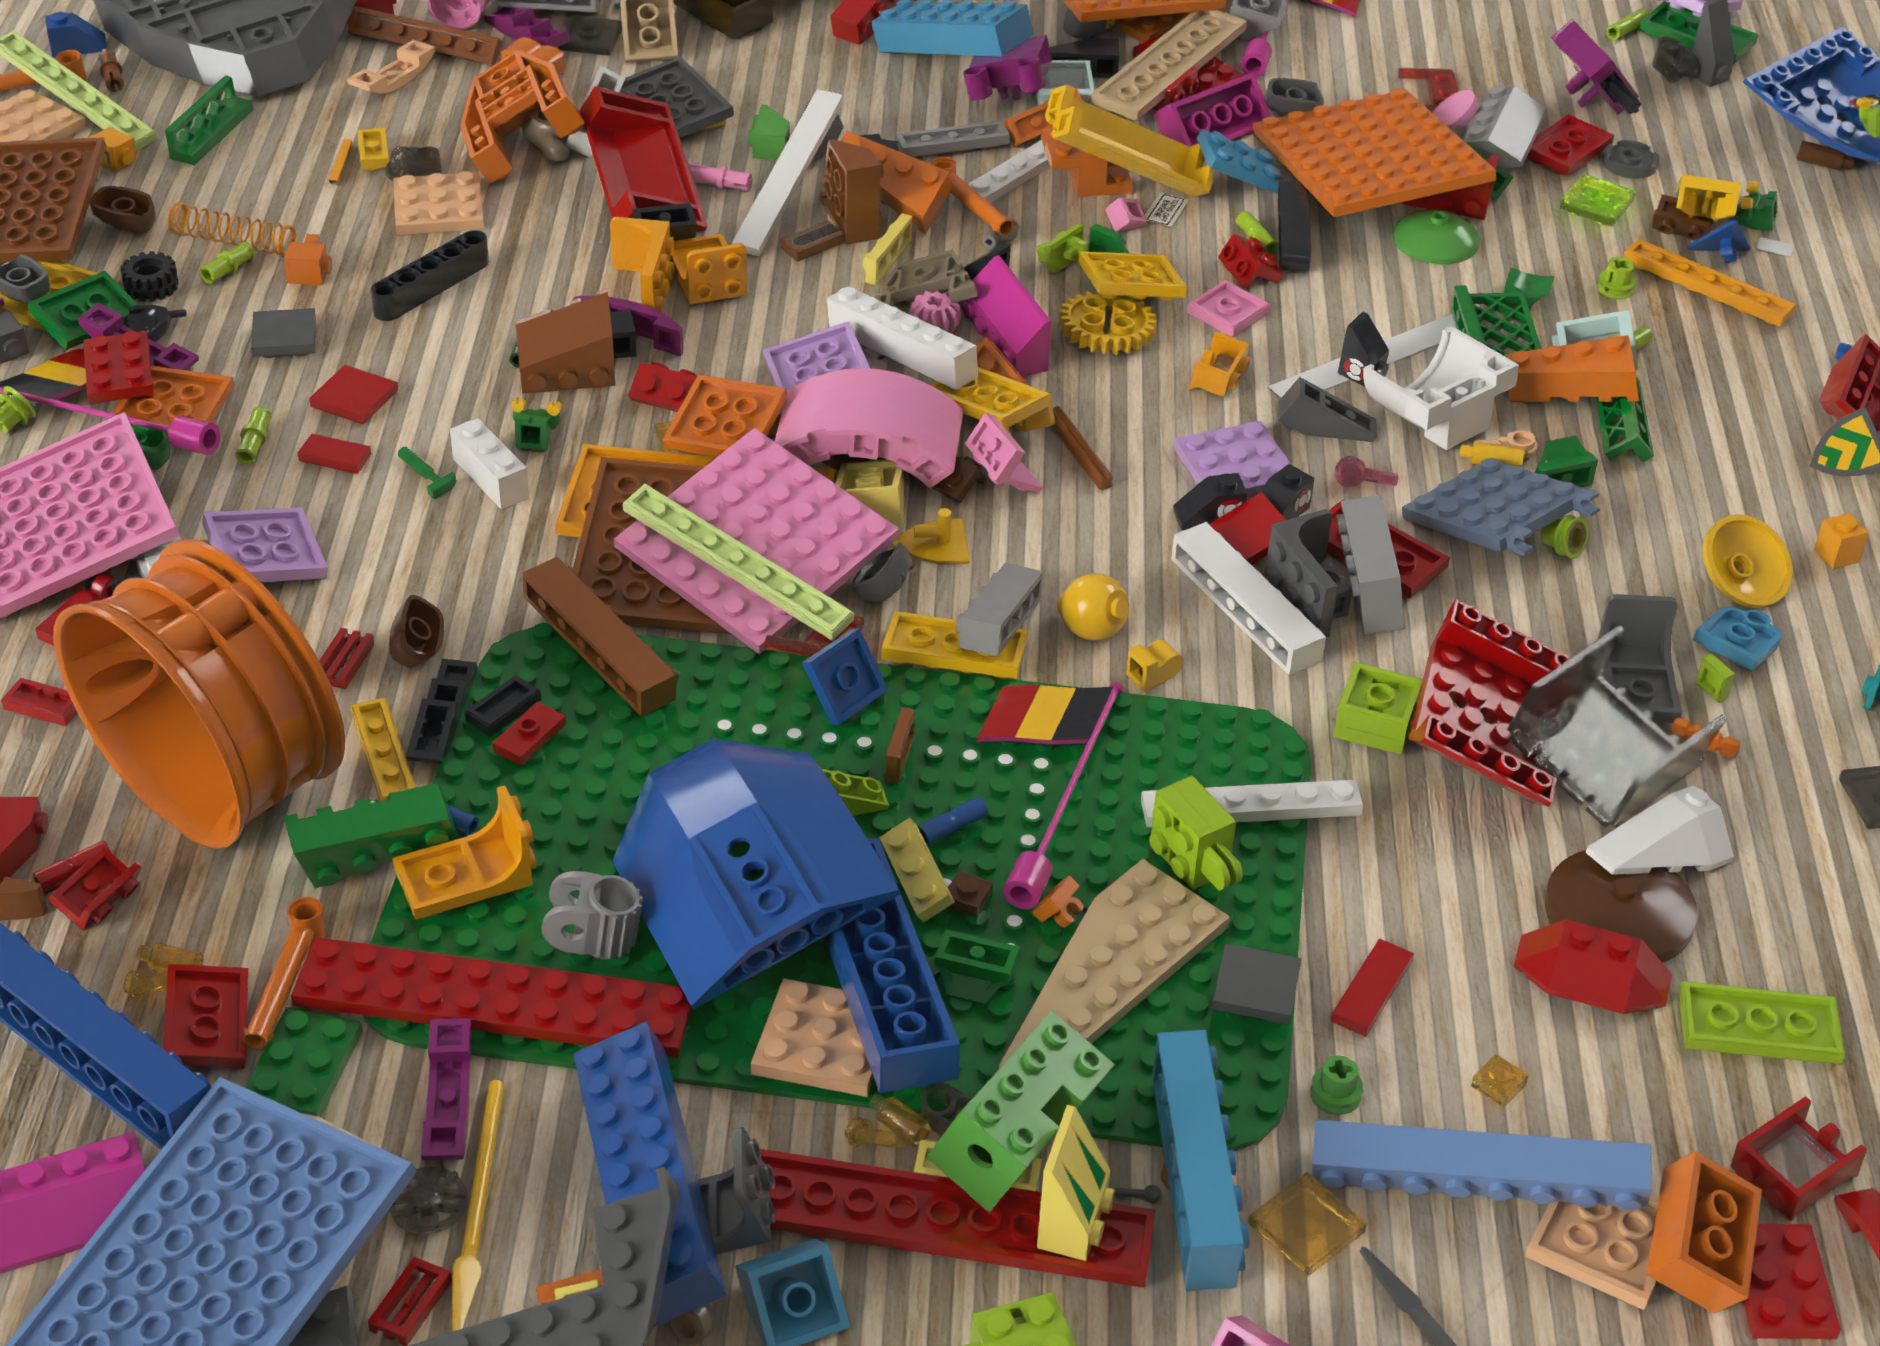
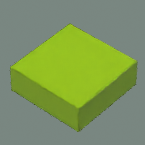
[1695,653,1735,703]

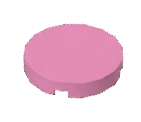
[1433,90,1479,132]

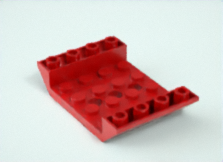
[1409,599,1577,807]

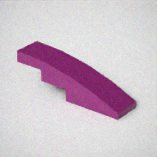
[483,7,571,47]

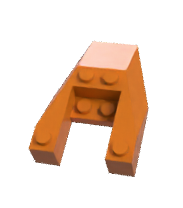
[460,49,585,184]

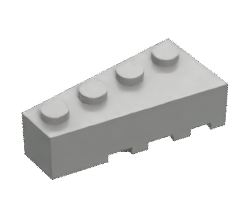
[1336,495,1405,635]

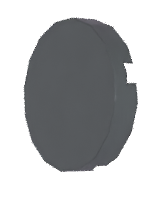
[1602,140,1659,179]

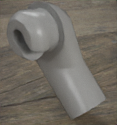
[982,219,1020,249]

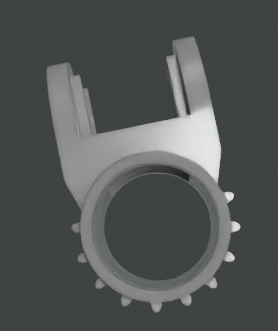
[542,871,643,960]

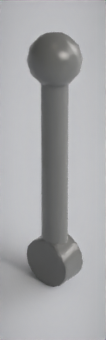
[1113,1185,1161,1203]

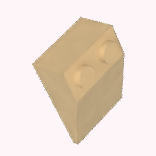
[620,0,678,63]

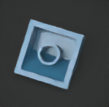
[735,1239,851,1346]

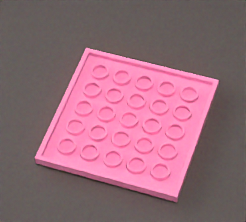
[0,412,181,618]
[614,428,899,655]

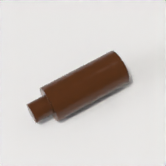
[1797,141,1855,171]

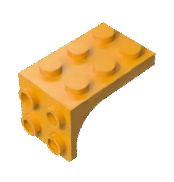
[610,217,675,313]
[671,233,747,305]
[392,785,536,920]

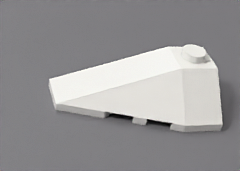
[1586,785,1734,875]

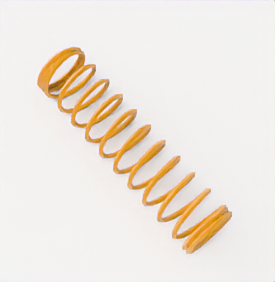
[168,202,296,257]

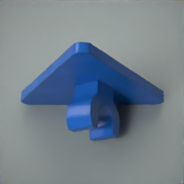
[1688,220,1751,264]

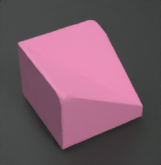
[1105,197,1148,232]

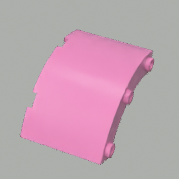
[774,368,963,488]

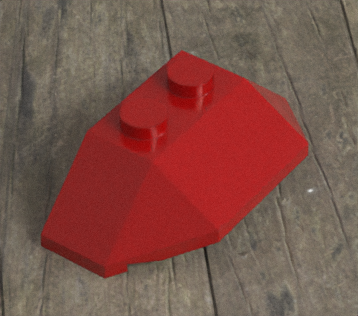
[1819,334,1880,432]
[1513,919,1672,1014]

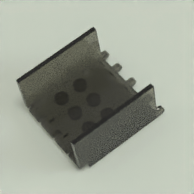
[1507,625,1727,828]

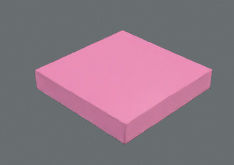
[1187,280,1271,337]

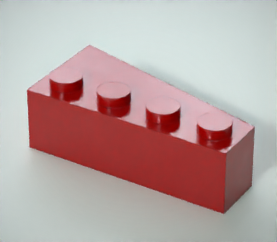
[830,0,916,45]

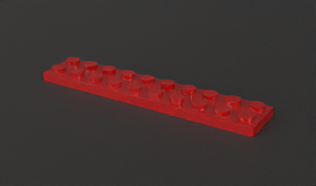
[291,937,693,1058]
[760,1149,1156,1288]

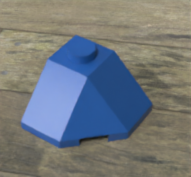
[45,12,107,58]

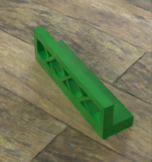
[165,76,254,165]
[1596,376,1654,462]

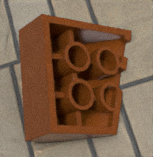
[819,139,884,245]
[515,288,615,394]

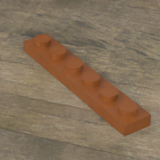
[347,6,502,66]

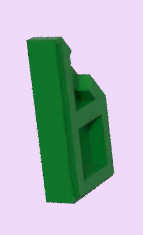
[1089,223,1129,253]

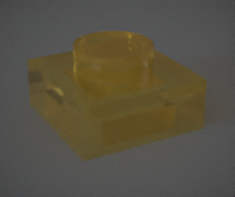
[1471,1054,1529,1107]

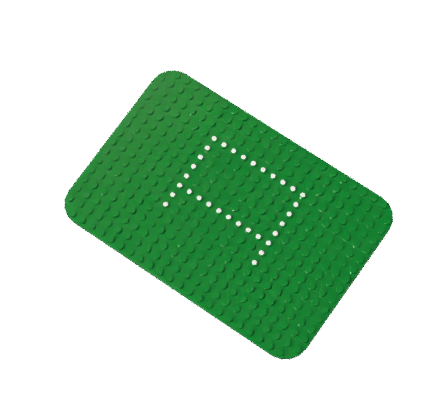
[362,623,1311,1151]

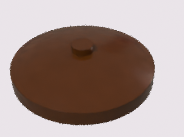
[1545,850,1698,963]

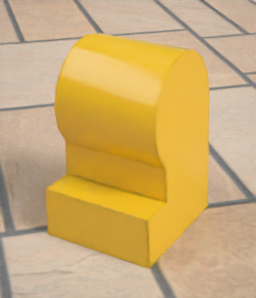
[1126,639,1184,692]

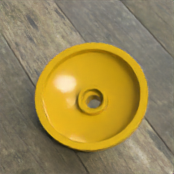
[1703,514,1793,608]

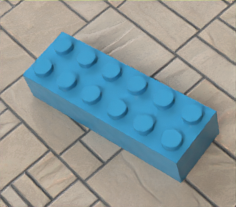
[871,0,1034,57]
[1152,1030,1249,1291]

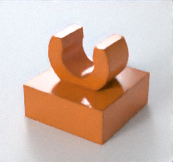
[1031,875,1084,928]

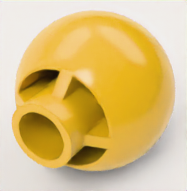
[1057,573,1129,641]

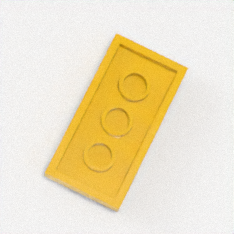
[881,611,1028,679]

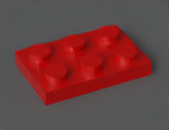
[1527,114,1614,176]
[83,331,154,404]
[163,964,248,1069]
[1743,1224,1841,1339]

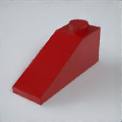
[0,797,48,884]

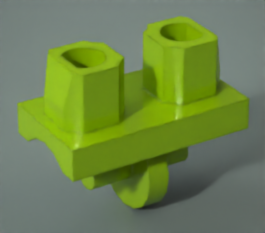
[1037,224,1089,273]

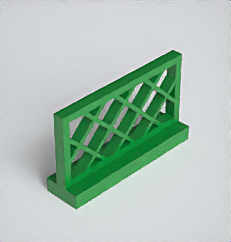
[1451,285,1542,356]

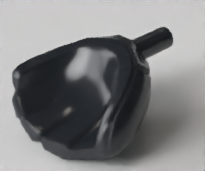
[126,305,187,342]

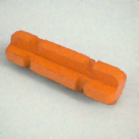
[1670,718,1741,759]

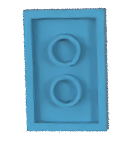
[1197,129,1283,194]

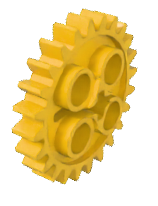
[1059,291,1157,355]

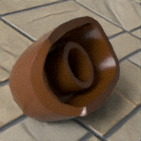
[90,186,156,234]
[389,595,444,668]

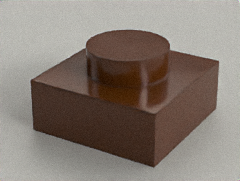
[948,871,993,918]

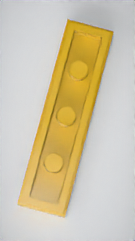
[351,697,416,802]

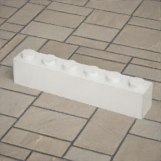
[826,286,978,390]
[1171,522,1326,676]

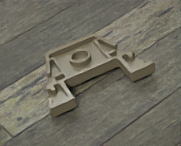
[875,249,978,307]

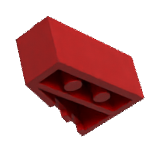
[1401,155,1499,220]

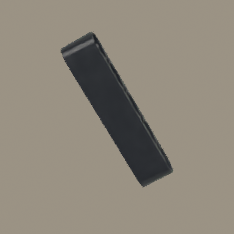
[1277,180,1311,272]
[371,230,489,321]

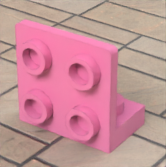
[965,413,1043,493]

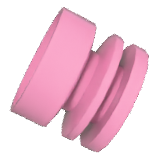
[427,0,490,30]

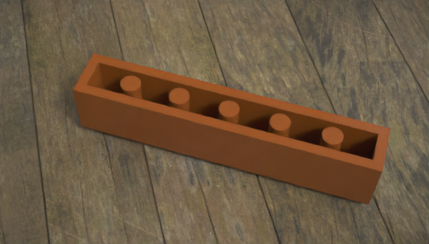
[522,557,678,717]

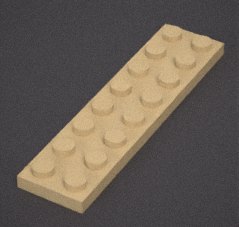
[1090,10,1247,121]

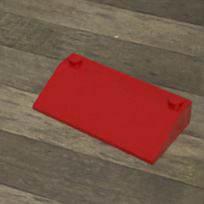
[580,86,708,232]

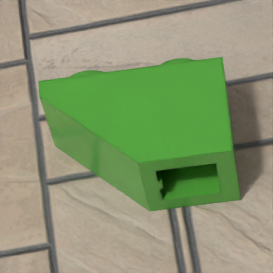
[748,105,790,160]

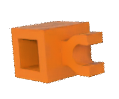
[283,234,332,286]

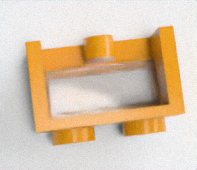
[1189,331,1251,397]

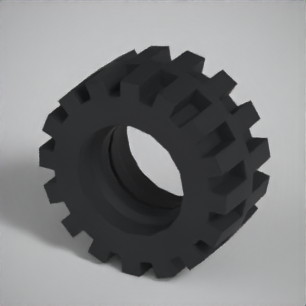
[121,251,179,302]

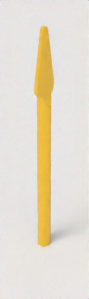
[452,1080,505,1332]

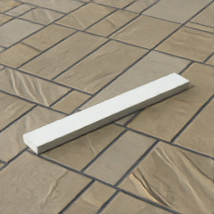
[732,89,844,257]

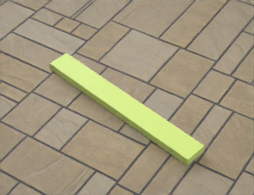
[0,30,157,152]
[623,484,854,641]

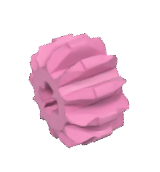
[910,290,961,332]

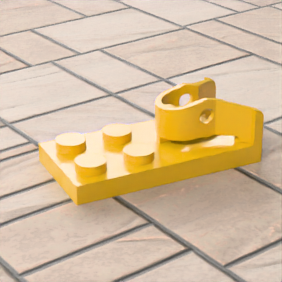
[1675,175,1741,222]
[930,367,1055,434]

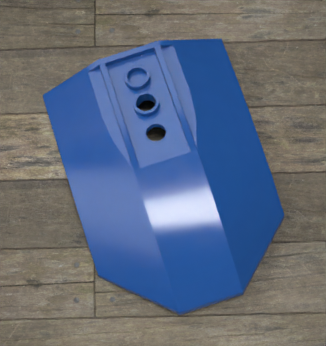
[1743,27,1880,166]
[612,738,901,1010]

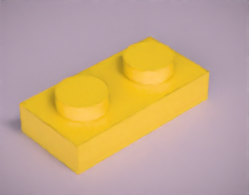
[357,128,390,171]

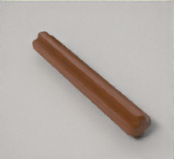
[1052,406,1113,490]

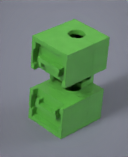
[926,1010,1115,1212]

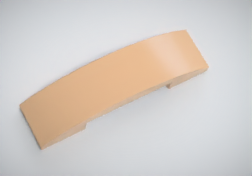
[347,40,435,93]

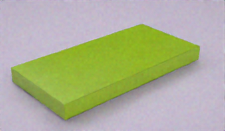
[1678,981,1845,1065]

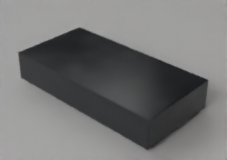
[465,675,542,737]

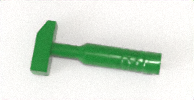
[398,447,457,499]

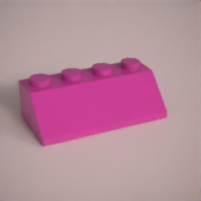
[1153,72,1272,146]
[962,255,1052,377]
[0,1131,145,1274]

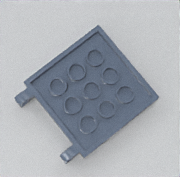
[1402,458,1600,556]

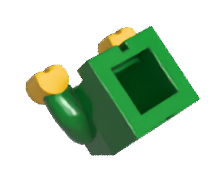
[1735,181,1778,230]
[511,397,562,451]

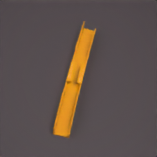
[329,139,352,186]

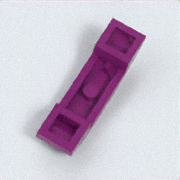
[573,296,684,356]
[78,303,199,371]
[421,1018,471,1161]

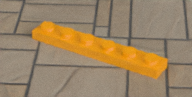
[1624,239,1796,327]

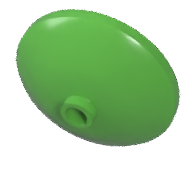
[1393,209,1480,264]

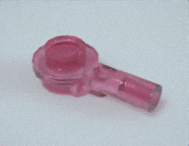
[1334,456,1398,487]

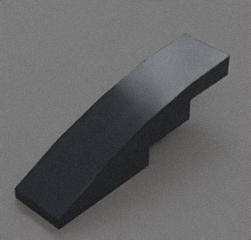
[406,658,478,764]

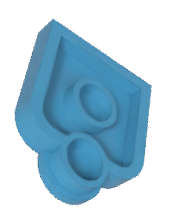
[1693,607,1782,671]

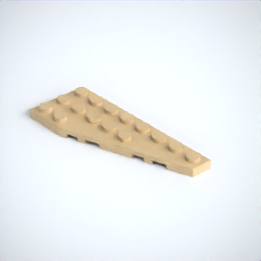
[999,859,1230,1068]

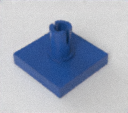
[802,628,888,725]

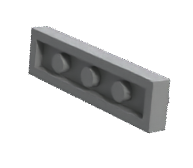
[896,120,1010,158]

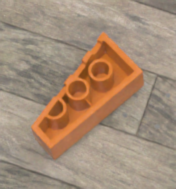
[841,131,951,235]
[1504,335,1639,402]

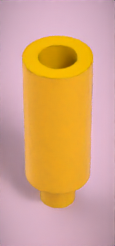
[1459,441,1525,467]

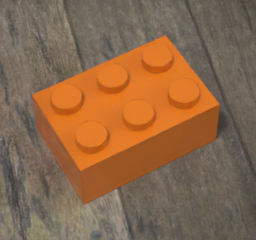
[1647,1151,1762,1313]

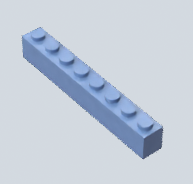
[1312,1120,1651,1211]

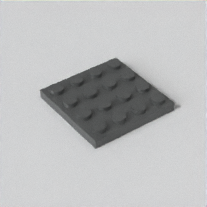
[585,56,734,138]

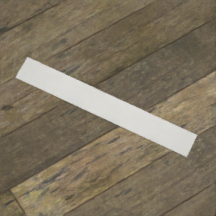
[1268,314,1456,398]

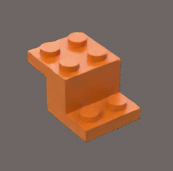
[1042,128,1133,197]

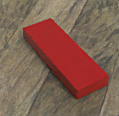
[1331,938,1414,1037]

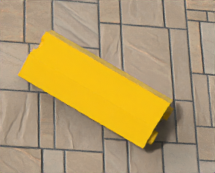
[1045,84,1214,197]

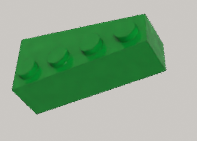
[283,783,458,888]

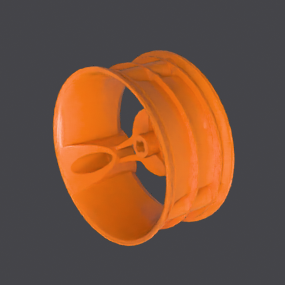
[53,539,345,849]

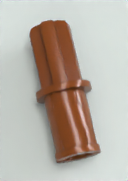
[99,48,124,92]

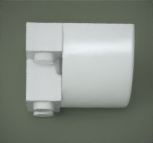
[1363,326,1519,450]

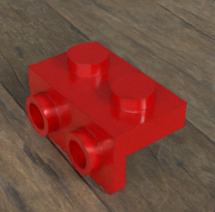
[1152,67,1199,111]
[1218,234,1284,289]
[628,362,697,412]
[49,847,142,930]

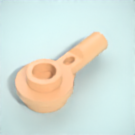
[1474,430,1538,458]

